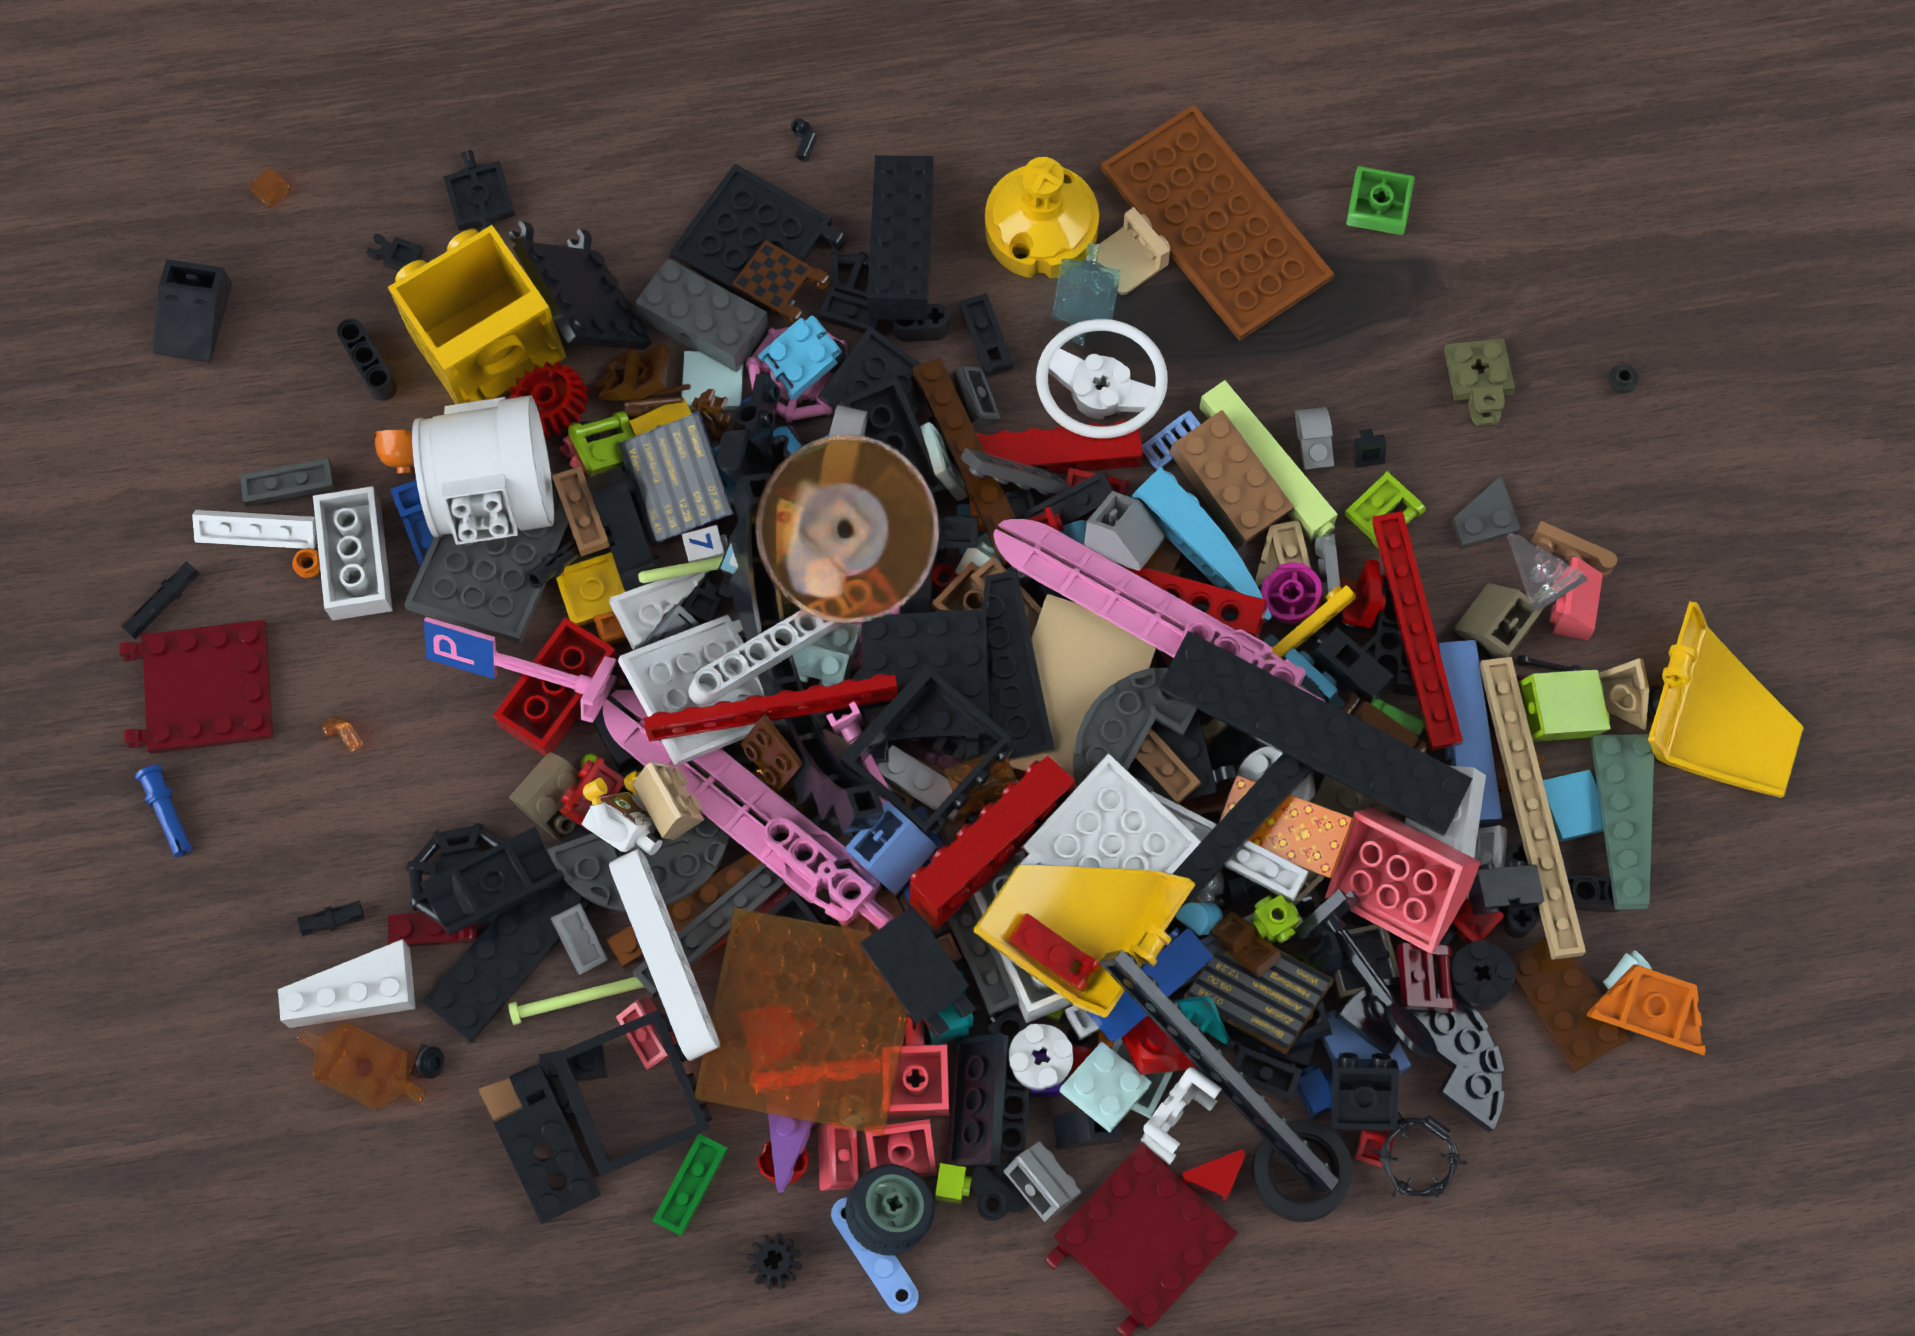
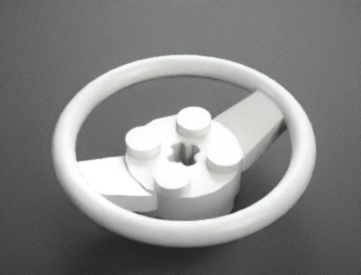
[1036,319,1168,439]

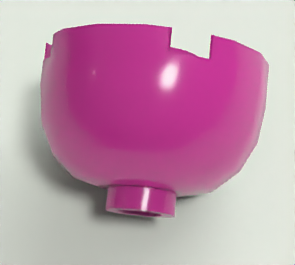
[1261,562,1324,626]

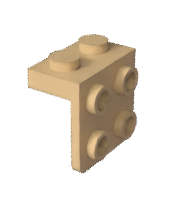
[1089,207,1170,295]

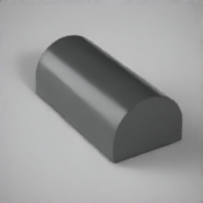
[953,366,1000,429]

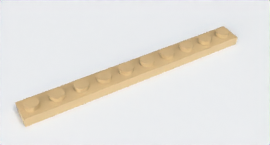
[1479,657,1586,960]

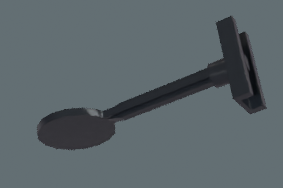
[1294,889,1437,1059]

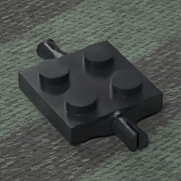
[443,150,515,231]

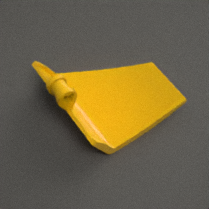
[1648,601,1804,798]

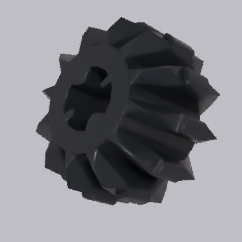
[746,1233,802,1290]

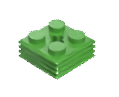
[1346,166,1415,235]

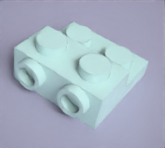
[793,623,862,686]

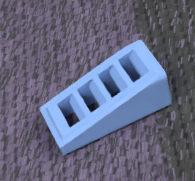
[1142,410,1201,471]

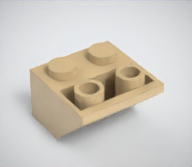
[632,762,704,840]

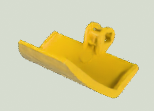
[974,864,1195,1018]

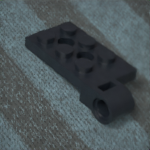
[493,1062,601,1224]

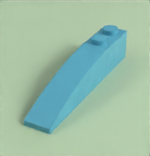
[1131,467,1272,624]

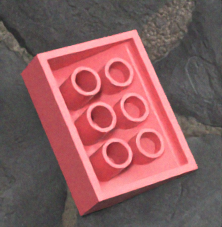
[1325,807,1481,954]

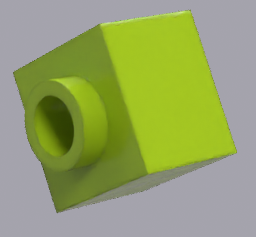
[935,1163,972,1204]

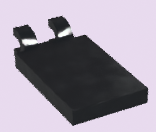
[859,906,976,1037]

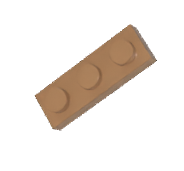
[552,466,610,556]

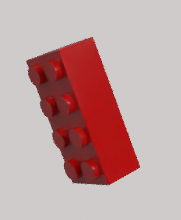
[493,617,619,756]

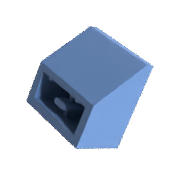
[844,800,938,896]

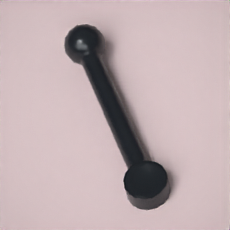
[1517,655,1582,672]

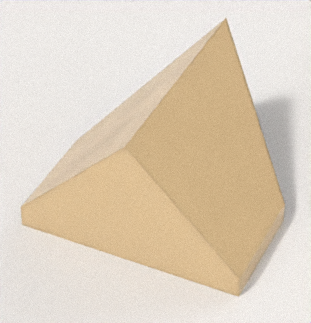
[1599,658,1649,731]

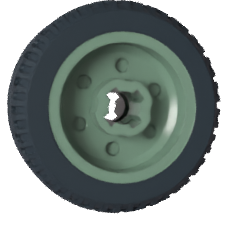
[845,1164,935,1256]

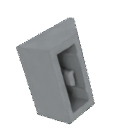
[1084,491,1165,571]

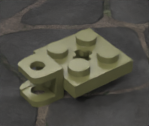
[1444,338,1515,426]

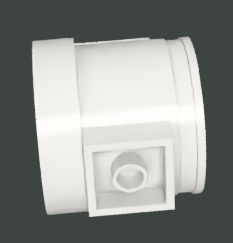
[412,395,554,545]

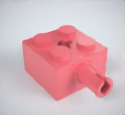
[882,1017,950,1118]

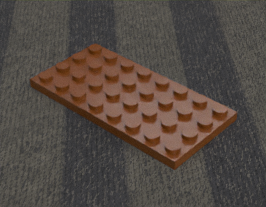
[1100,104,1335,341]

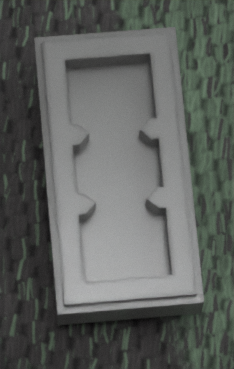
[551,904,608,975]

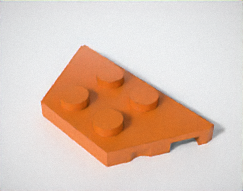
[1587,964,1706,1055]

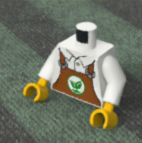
[582,771,662,855]

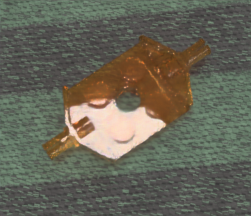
[297,1021,427,1111]

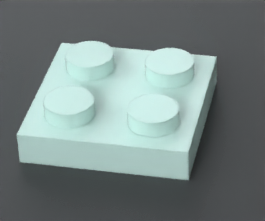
[1060,1042,1152,1132]

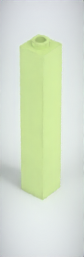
[1200,380,1338,542]

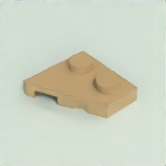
[1255,520,1311,590]

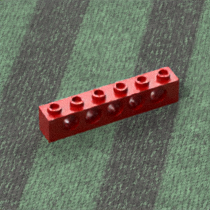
[1116,563,1267,638]

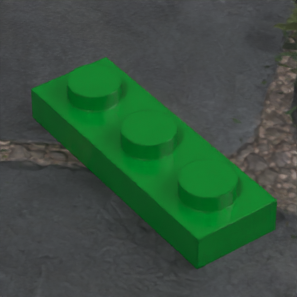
[652,1133,728,1237]

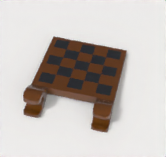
[732,240,830,325]

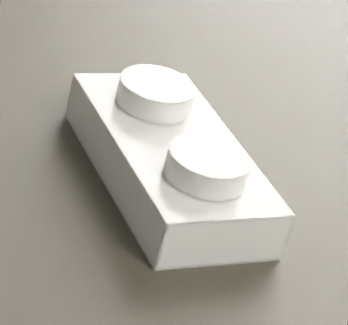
[1474,825,1507,868]

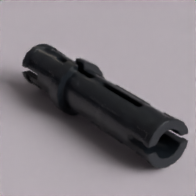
[526,539,581,588]
[121,561,200,640]

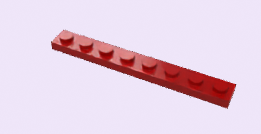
[1372,511,1463,750]
[644,674,898,742]

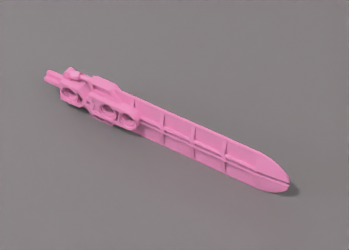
[993,519,1326,702]
[603,690,895,929]

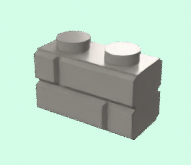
[1003,1141,1081,1222]

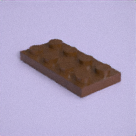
[1511,938,1630,1073]

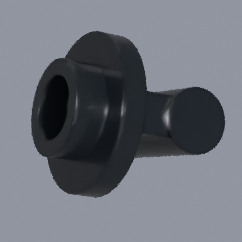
[410,1044,444,1079]

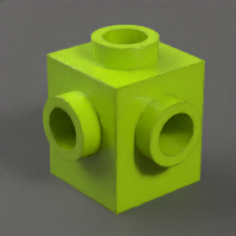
[1250,894,1300,944]

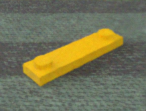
[1264,585,1357,661]

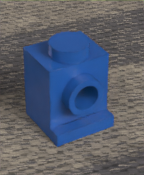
[1296,1065,1331,1119]

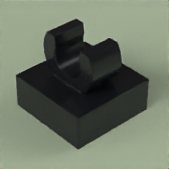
[1353,429,1387,468]

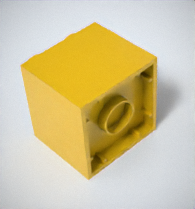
[388,225,566,404]

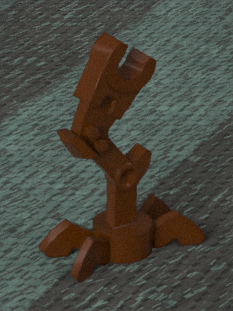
[692,389,743,441]

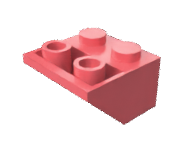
[1549,556,1603,641]

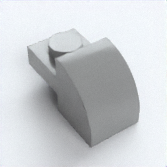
[1295,407,1334,470]

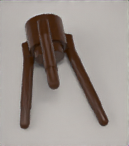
[625,384,691,419]

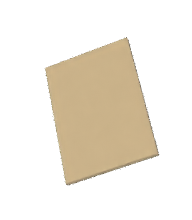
[1001,594,1157,789]

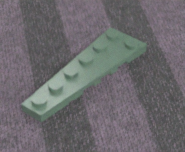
[1591,734,1654,910]

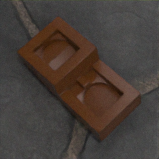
[1210,912,1281,977]

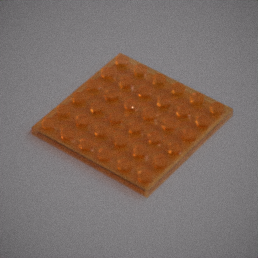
[694,908,909,1136]

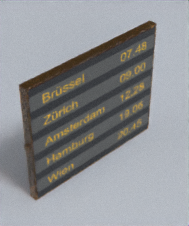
[1184,944,1334,1054]

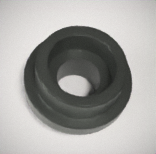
[1608,364,1639,393]

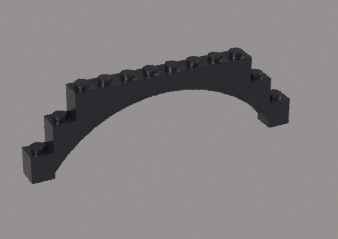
[728,472,884,833]

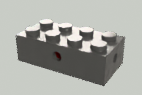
[635,259,769,373]

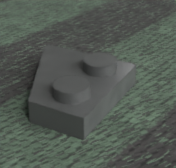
[1452,477,1521,549]

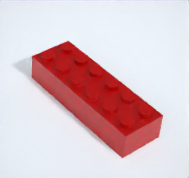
[910,755,1075,930]

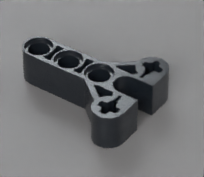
[1362,576,1417,696]
[1503,842,1619,939]

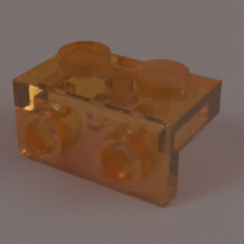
[944,754,1017,814]

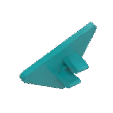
[1173,996,1230,1044]

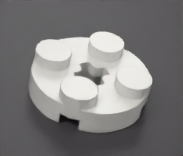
[1009,1024,1073,1090]

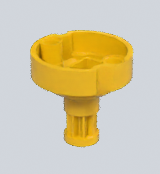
[985,157,1099,279]

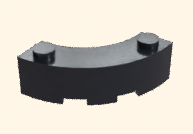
[586,466,662,592]

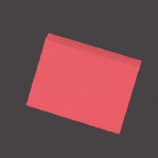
[865,1119,937,1178]

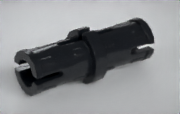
[297,900,365,937]

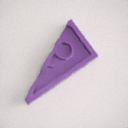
[765,1081,828,1193]

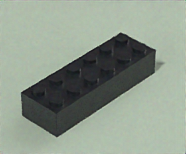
[867,155,934,320]

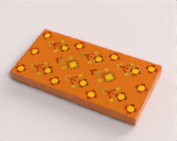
[1219,775,1355,879]

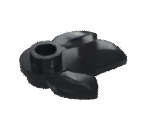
[971,1159,1029,1221]

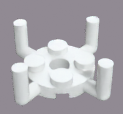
[1141,1067,1222,1165]

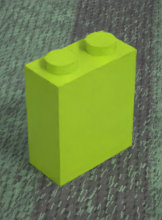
[1518,670,1610,742]

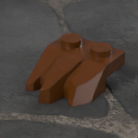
[593,343,670,401]

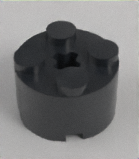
[1450,940,1516,1011]

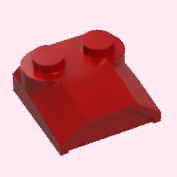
[1121,1015,1197,1075]

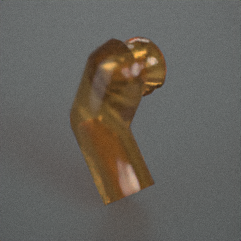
[321,716,364,752]

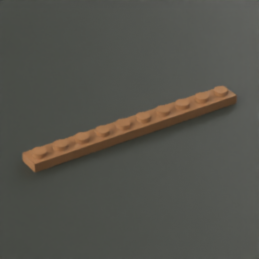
[970,556,1201,804]

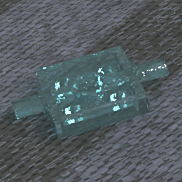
[1052,243,1121,345]

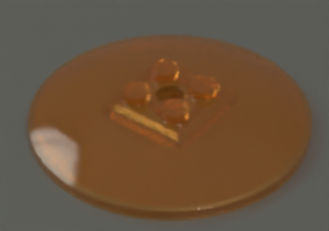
[756,435,939,623]

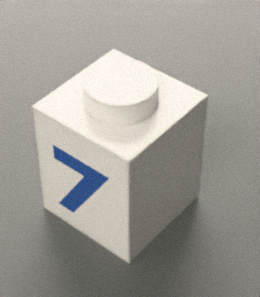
[682,525,728,562]

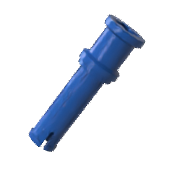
[135,764,193,858]

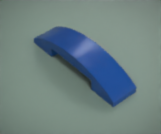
[390,480,434,567]

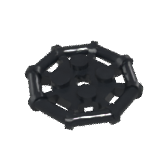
[406,823,505,925]

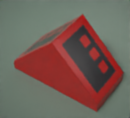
[1181,1149,1245,1202]

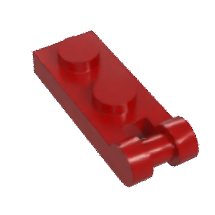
[1007,913,1101,992]

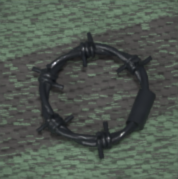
[1372,1111,1467,1203]

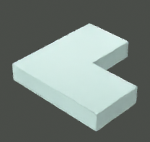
[920,422,968,501]

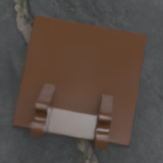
[740,714,804,793]

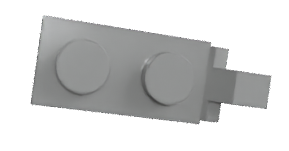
[1315,534,1340,601]

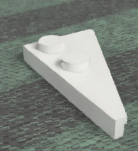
[610,571,710,651]

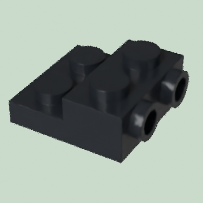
[1330,1052,1399,1130]

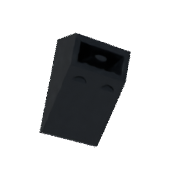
[153,259,232,362]

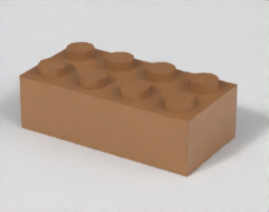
[1169,410,1294,549]

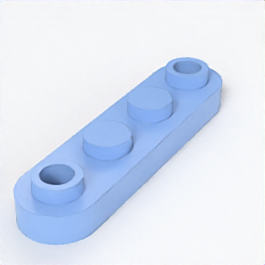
[831,1197,919,1314]

